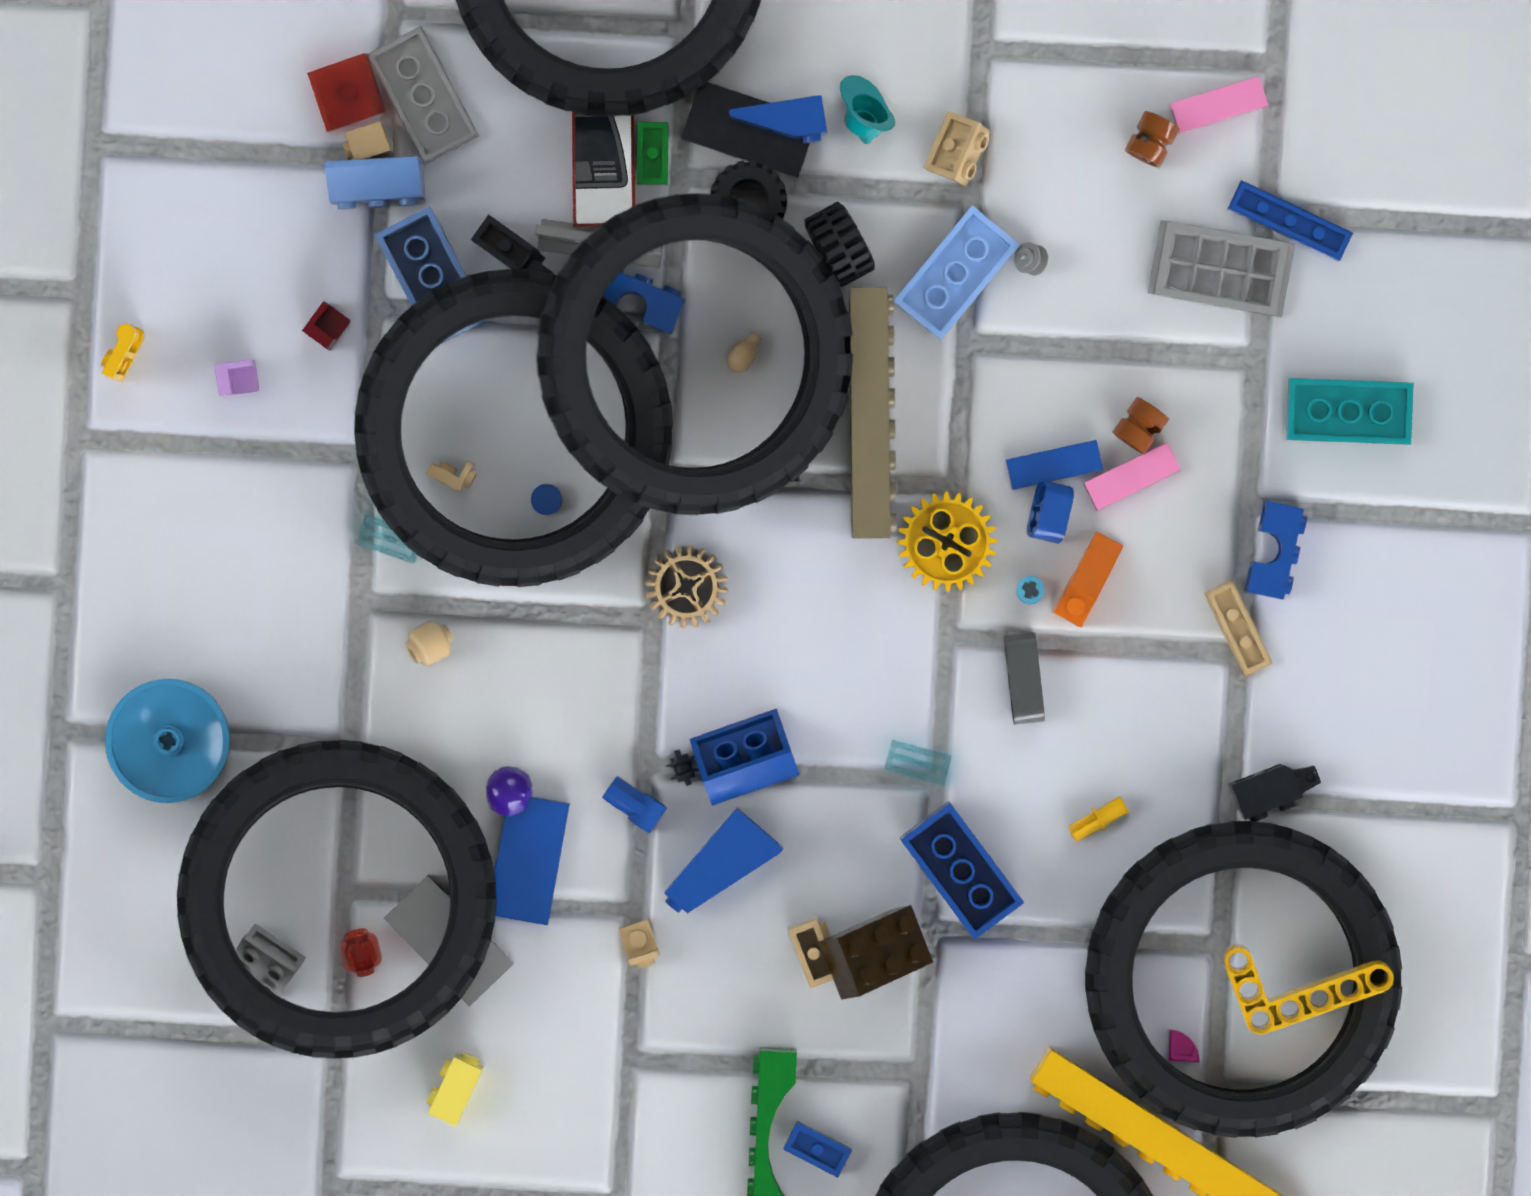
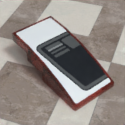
[572,112,636,228]

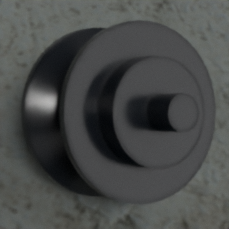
[666,749,699,786]

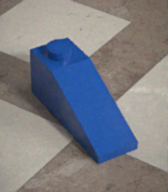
[729,95,827,144]

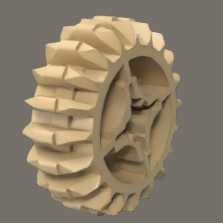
[645,545,728,628]

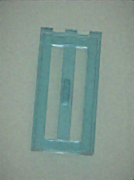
[355,515,418,564]
[884,739,952,786]

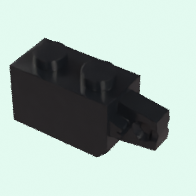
[471,214,554,274]
[1228,764,1321,822]

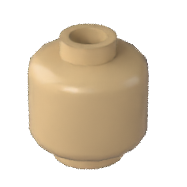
[405,620,453,666]

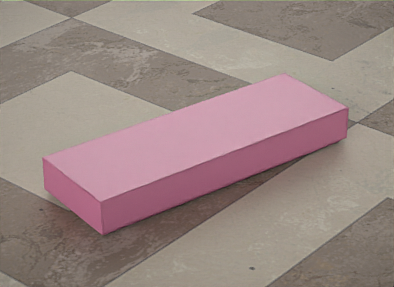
[1169,76,1268,134]
[1083,442,1181,511]

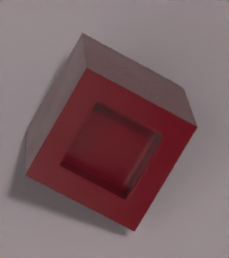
[302,301,351,350]

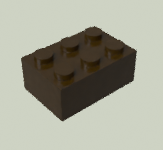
[819,905,933,1000]

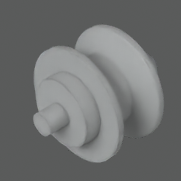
[1014,242,1048,276]

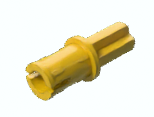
[1068,796,1129,841]

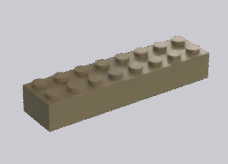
[849,287,896,539]

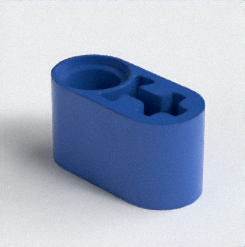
[1027,480,1074,544]

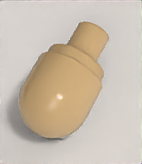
[727,332,762,373]

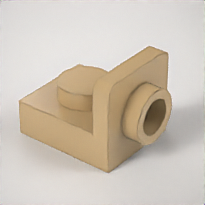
[426,461,477,492]
[618,919,660,969]

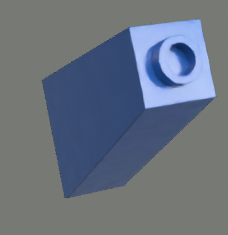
[664,807,784,914]

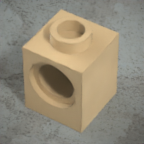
[343,121,393,160]

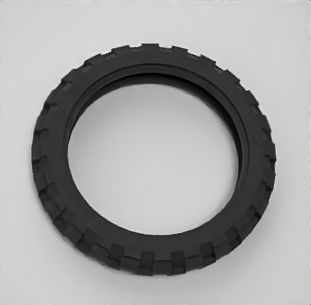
[456,0,761,117]
[536,193,853,515]
[354,269,673,587]
[177,740,497,1059]
[1085,821,1403,1138]
[875,1112,1153,1196]

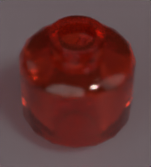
[339,928,382,977]

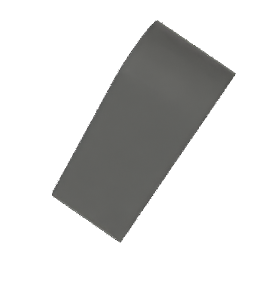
[1004,632,1045,725]

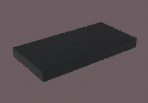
[681,82,810,178]

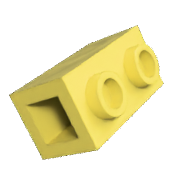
[426,1052,484,1126]

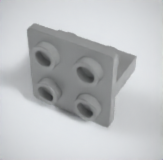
[236,923,306,997]

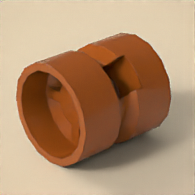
[1125,111,1180,168]
[1112,397,1169,455]

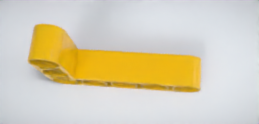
[1223,944,1394,1035]

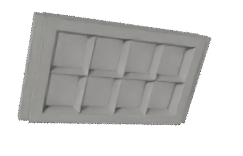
[1148,220,1295,317]

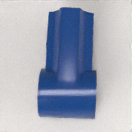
[602,776,668,833]

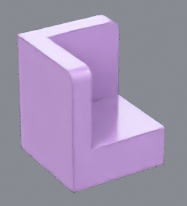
[214,359,259,397]

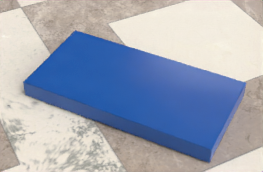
[495,796,570,926]

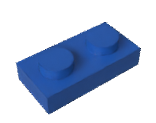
[783,1121,852,1178]

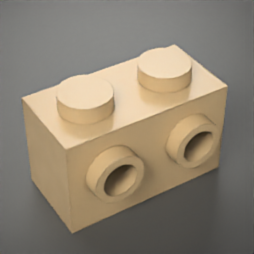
[788,916,833,988]

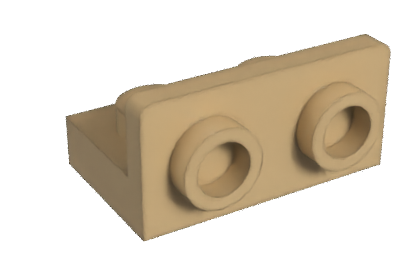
[923,111,990,187]

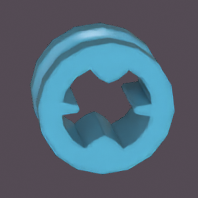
[1016,576,1044,604]

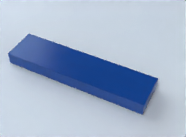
[1227,180,1353,262]

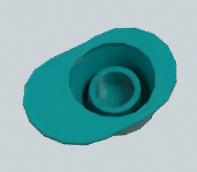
[840,75,895,144]

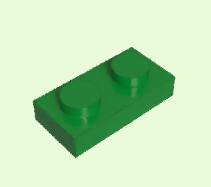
[637,122,669,185]

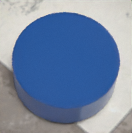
[531,484,562,515]

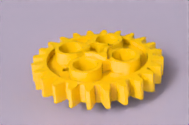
[897,491,998,592]

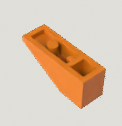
[1052,531,1123,628]

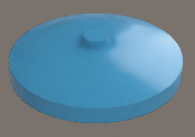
[105,679,231,803]

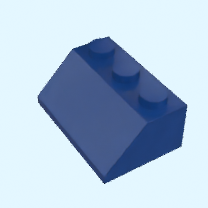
[689,708,800,806]

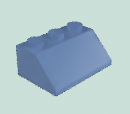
[324,156,425,210]

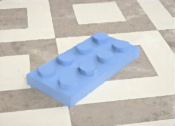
[894,205,1020,341]

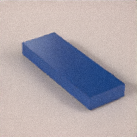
[1006,440,1103,490]

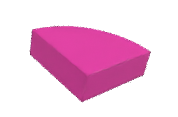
[1168,1029,1200,1062]

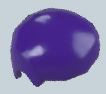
[486,766,533,816]

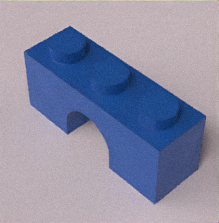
[603,270,686,335]
[1244,501,1307,600]

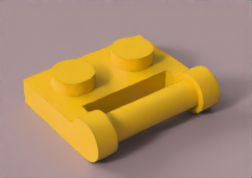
[101,324,145,382]

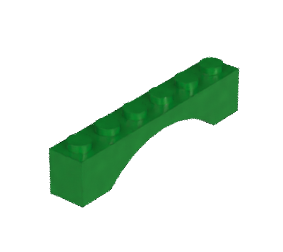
[747,1047,797,1196]

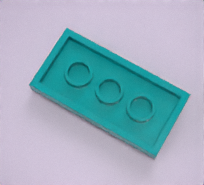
[1286,378,1414,445]

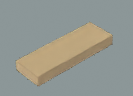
[1204,580,1273,677]

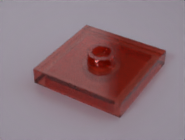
[307,53,386,132]

